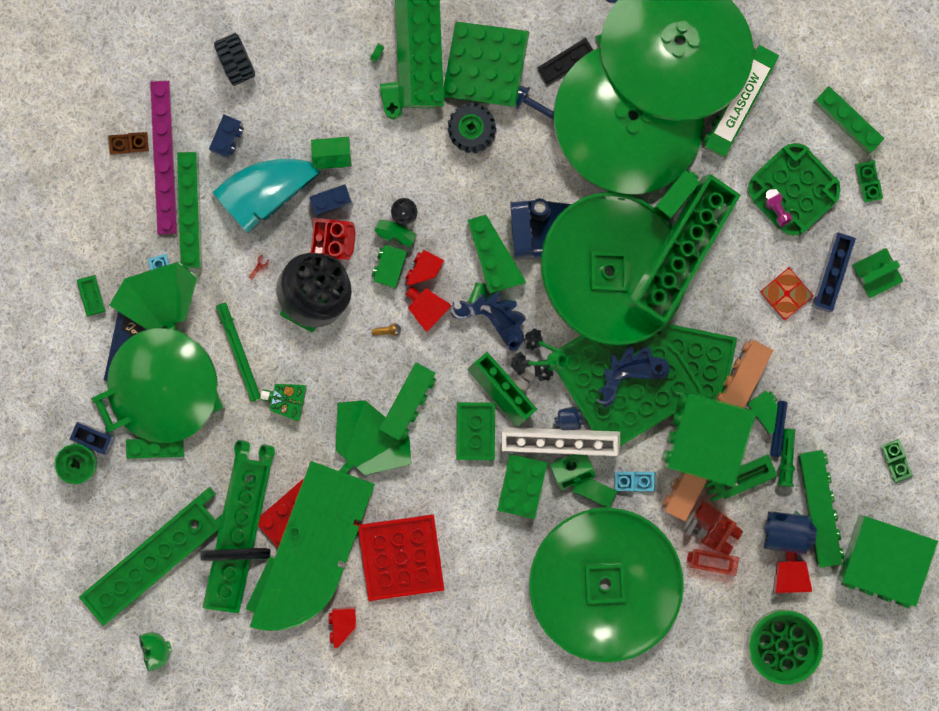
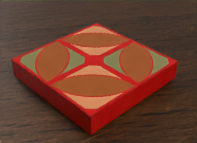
[760,267,814,321]

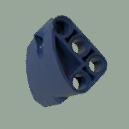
[510,198,571,260]

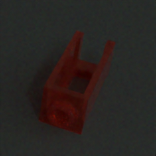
[686,548,740,576]

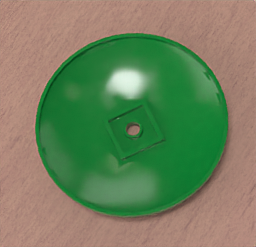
[600,0,754,121]
[553,48,704,195]
[541,192,685,345]
[529,507,684,663]

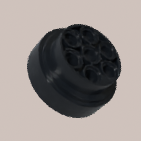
[276,253,352,327]

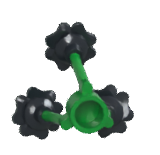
[511,328,568,381]

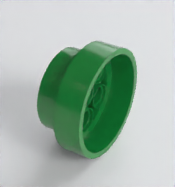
[747,609,823,685]

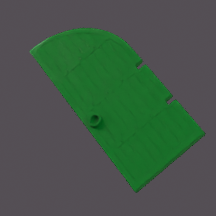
[249,461,375,631]

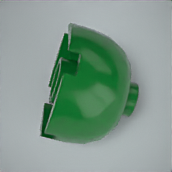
[139,632,172,672]

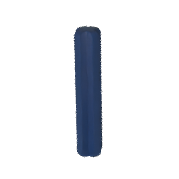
[770,400,788,457]

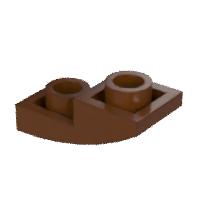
[108,132,149,155]

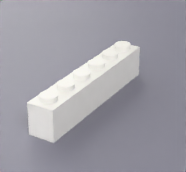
[502,427,620,456]

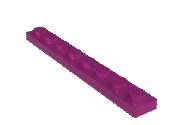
[150,81,177,235]

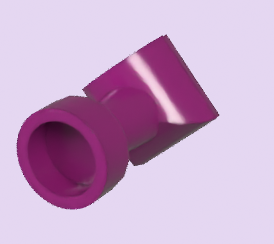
[765,189,793,226]

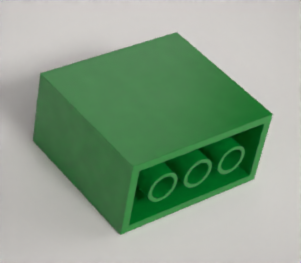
[661,391,757,487]
[837,514,938,609]

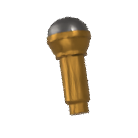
[372,323,401,336]

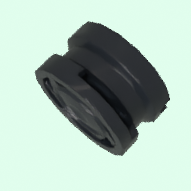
[391,198,418,225]

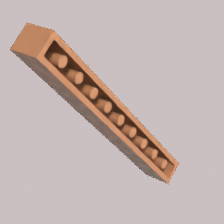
[662,339,774,522]

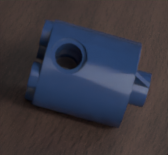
[764,511,817,554]

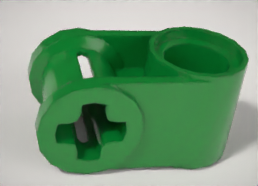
[380,81,402,120]

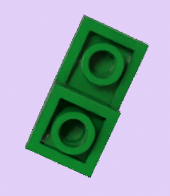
[855,160,883,203]
[374,220,417,247]
[881,439,913,483]
[573,479,618,508]

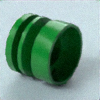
[54,443,97,484]

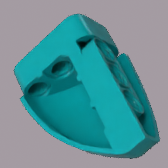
[212,158,321,234]

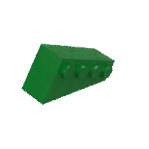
[468,214,527,294]

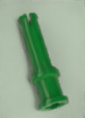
[777,429,796,487]

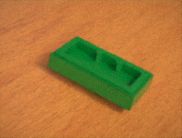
[77,275,106,317]

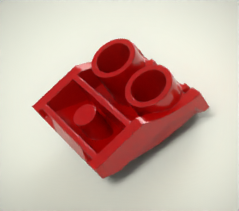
[309,218,356,260]

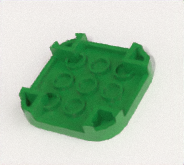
[747,143,841,236]

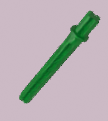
[216,302,261,402]

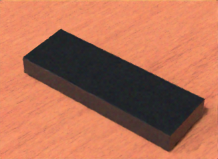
[537,37,594,84]

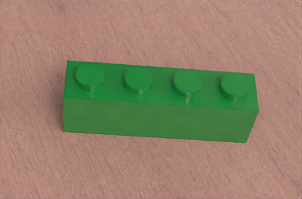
[813,86,885,154]
[467,352,538,427]
[379,362,437,442]

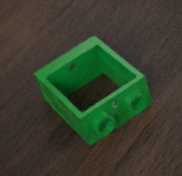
[654,170,700,221]

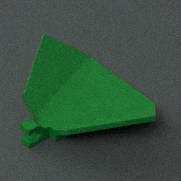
[109,262,198,331]
[335,400,412,475]

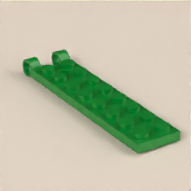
[202,440,275,613]
[79,487,223,626]

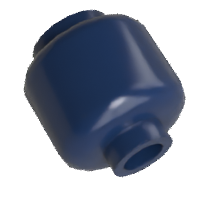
[554,406,583,430]

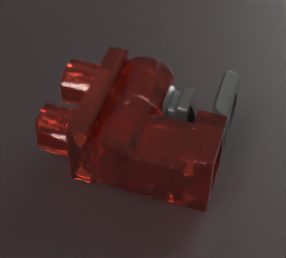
[684,501,743,555]

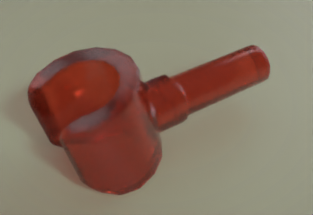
[249,255,269,280]

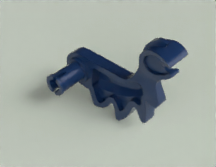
[451,292,526,351]
[596,346,670,407]

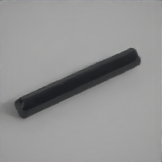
[200,548,271,561]

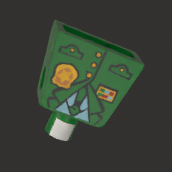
[260,384,307,421]

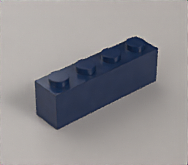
[811,232,856,312]

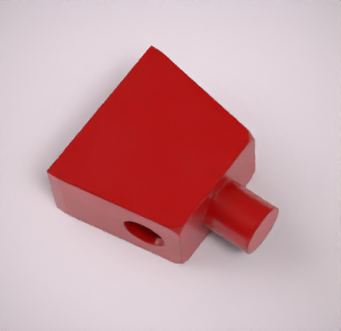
[405,286,452,332]
[773,552,812,593]

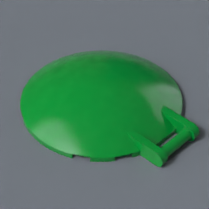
[91,328,218,443]

